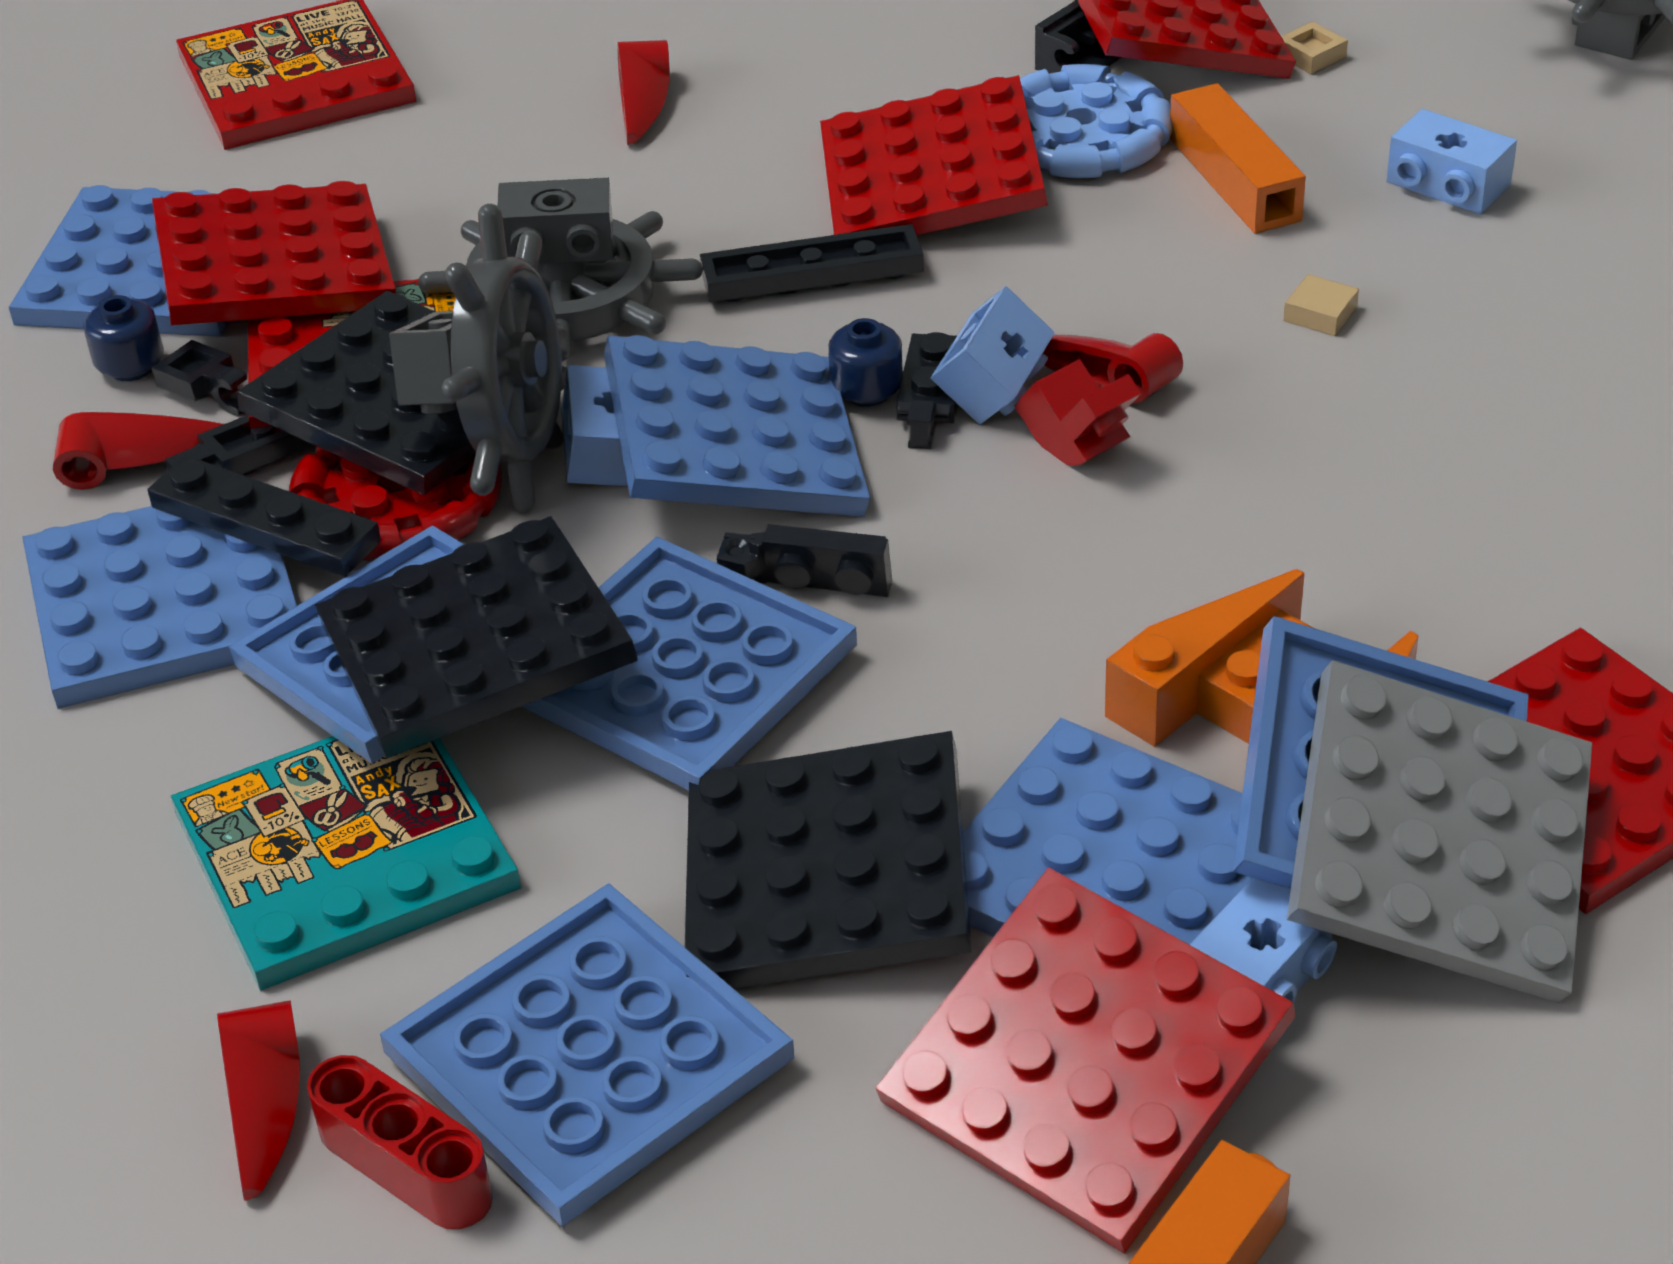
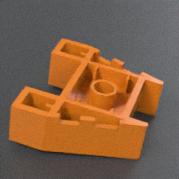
[1105,569,1419,747]

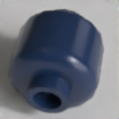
[83,295,164,381]
[828,318,903,407]

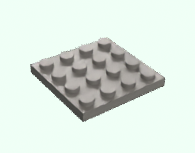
[1286,660,1592,1003]

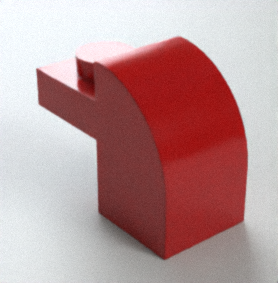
[1014,359,1141,466]

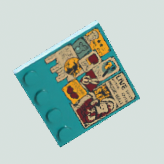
[170,736,521,991]

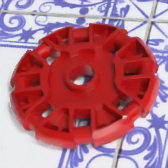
[289,446,502,561]

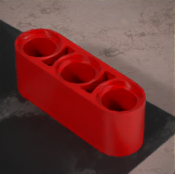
[307,1055,493,1229]

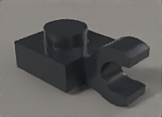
[152,340,248,415]

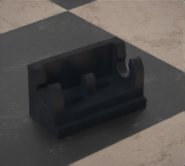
[1035,0,1122,73]

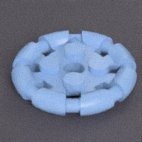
[1020,64,1173,178]

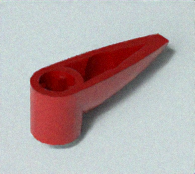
[617,40,670,145]
[1043,333,1184,404]
[53,412,223,490]
[217,1000,301,1201]

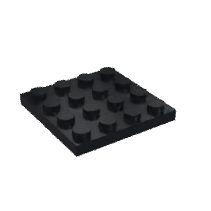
[238,291,567,495]
[315,516,638,758]
[685,731,972,989]

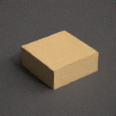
[1281,21,1348,75]
[1283,274,1359,336]

